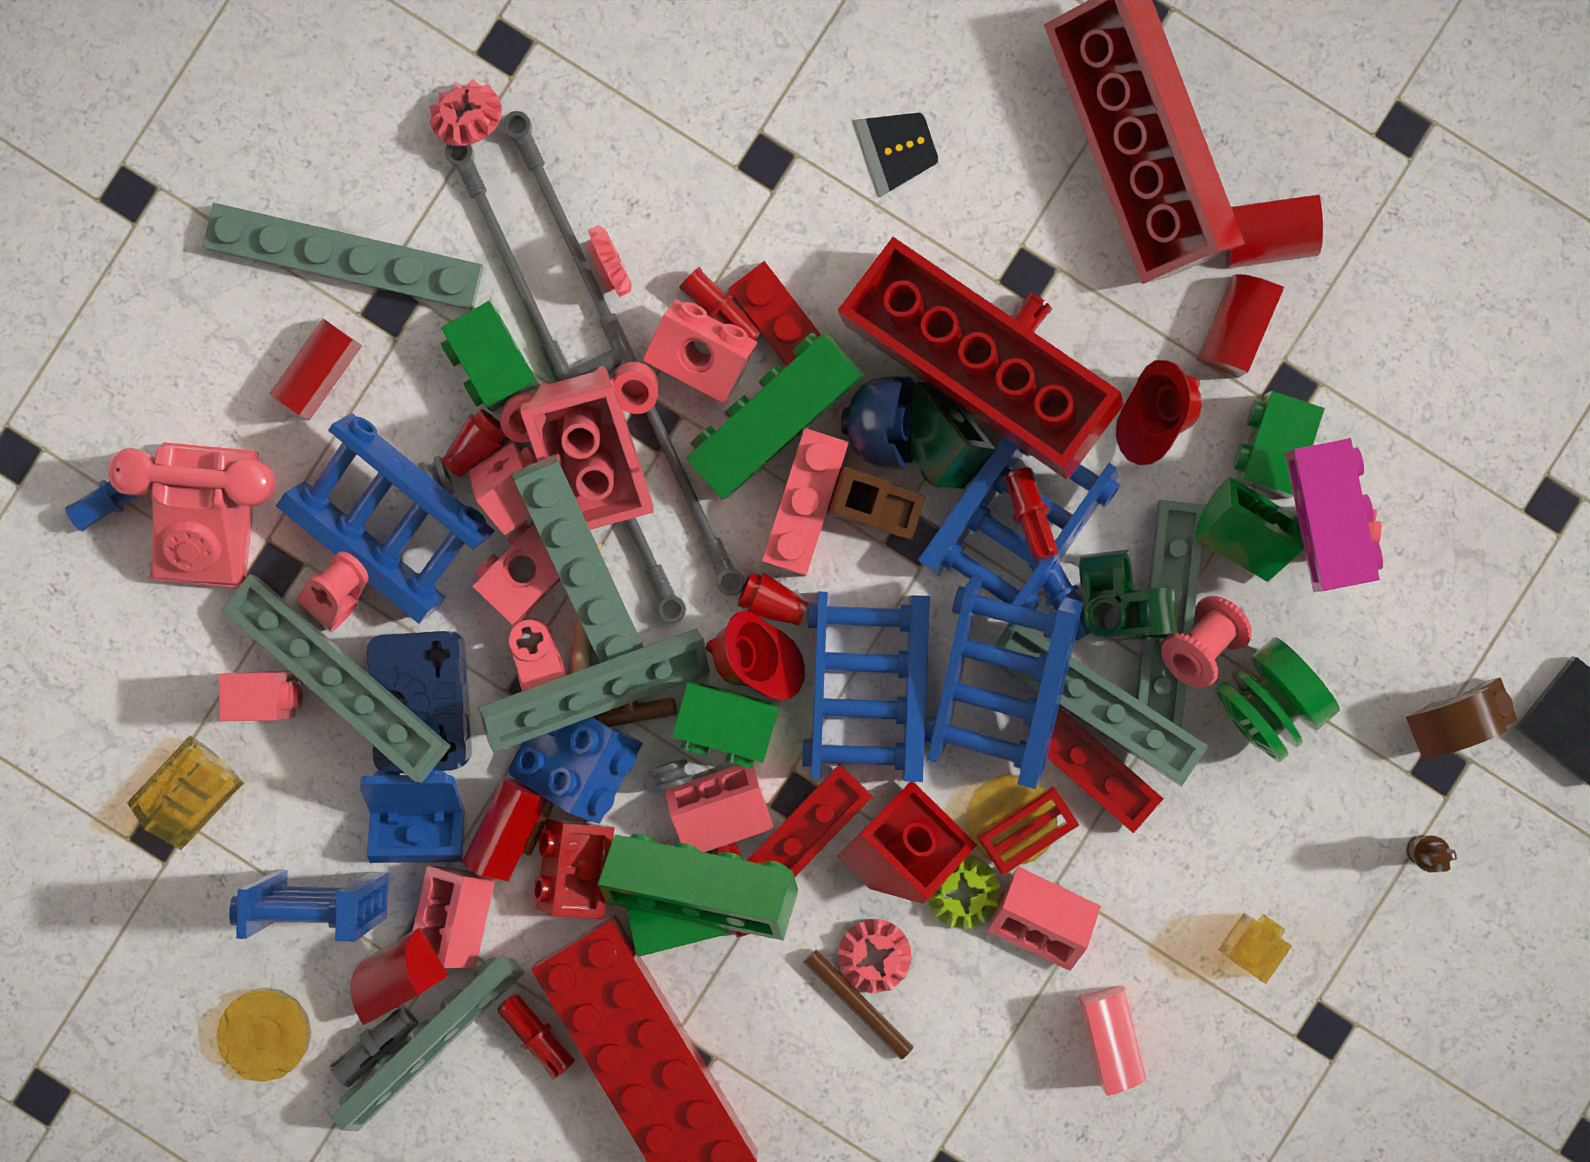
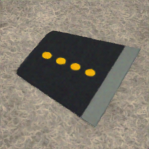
[854,112,938,197]

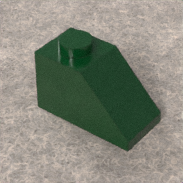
[910,382,995,489]

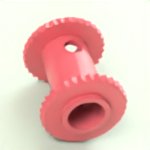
[1160,596,1252,688]

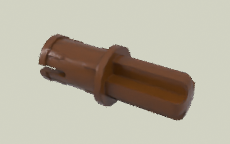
[1406,835,1457,873]

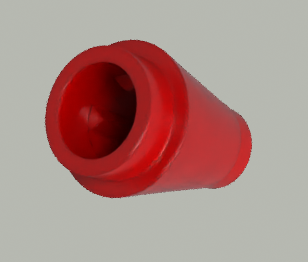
[441,409,506,478]
[737,572,809,626]

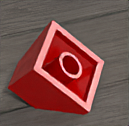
[837,782,977,904]

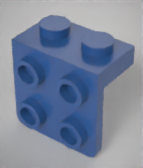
[509,717,643,824]
[360,770,465,863]

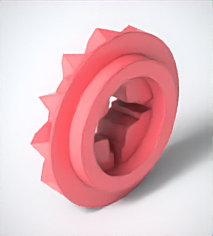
[429,79,502,146]
[586,225,632,297]
[838,919,912,994]

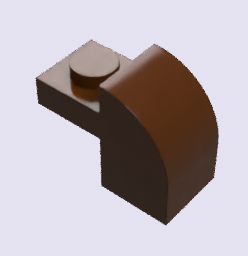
[827,468,926,540]
[1406,677,1518,760]

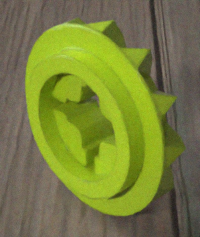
[928,855,1001,930]

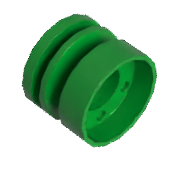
[1214,637,1340,762]

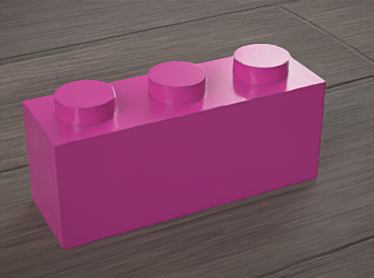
[1285,438,1383,592]

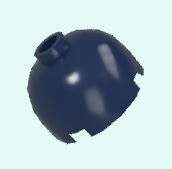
[841,376,915,469]

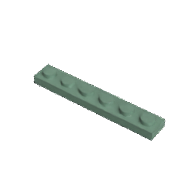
[203,202,484,311]
[222,574,451,783]

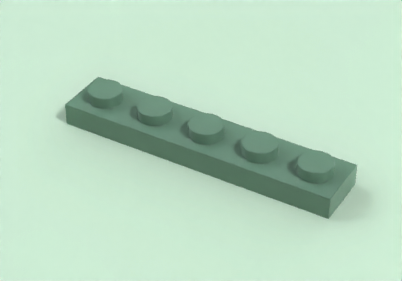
[512,454,644,663]
[1136,500,1206,728]
[994,624,1208,787]
[478,628,710,753]
[330,956,525,1131]

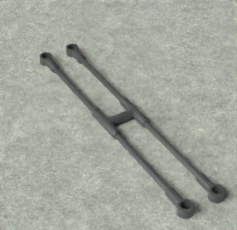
[445,111,744,623]

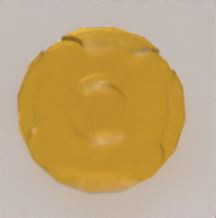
[965,774,1057,865]
[216,987,311,1082]

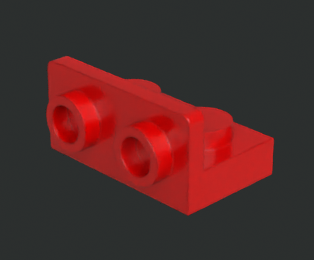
[533,818,615,919]

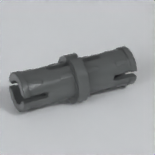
[330,1005,419,1088]

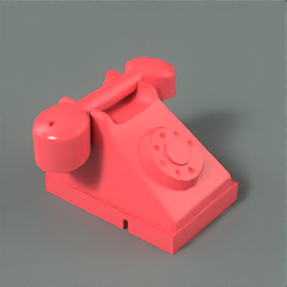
[500,362,658,530]
[108,442,277,588]

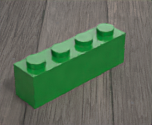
[686,333,866,500]
[598,834,798,941]

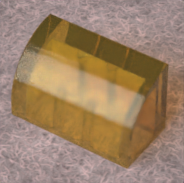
[127,736,244,850]

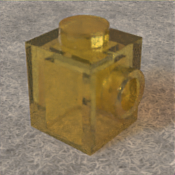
[1218,913,1292,984]

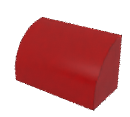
[1226,194,1323,269]
[1196,274,1284,378]
[270,318,362,420]
[462,777,548,882]
[350,927,448,1026]

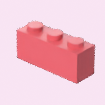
[762,428,849,576]

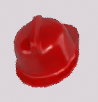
[1116,359,1202,465]
[705,611,805,701]

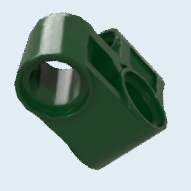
[1079,549,1178,641]

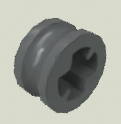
[418,456,455,495]
[647,758,693,793]

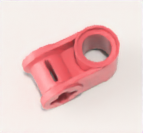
[296,552,369,632]
[509,618,568,691]

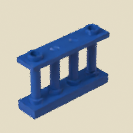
[276,413,495,624]
[919,436,1120,627]
[924,574,1084,789]
[802,591,930,782]
[229,869,388,942]

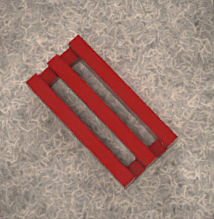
[976,785,1079,876]

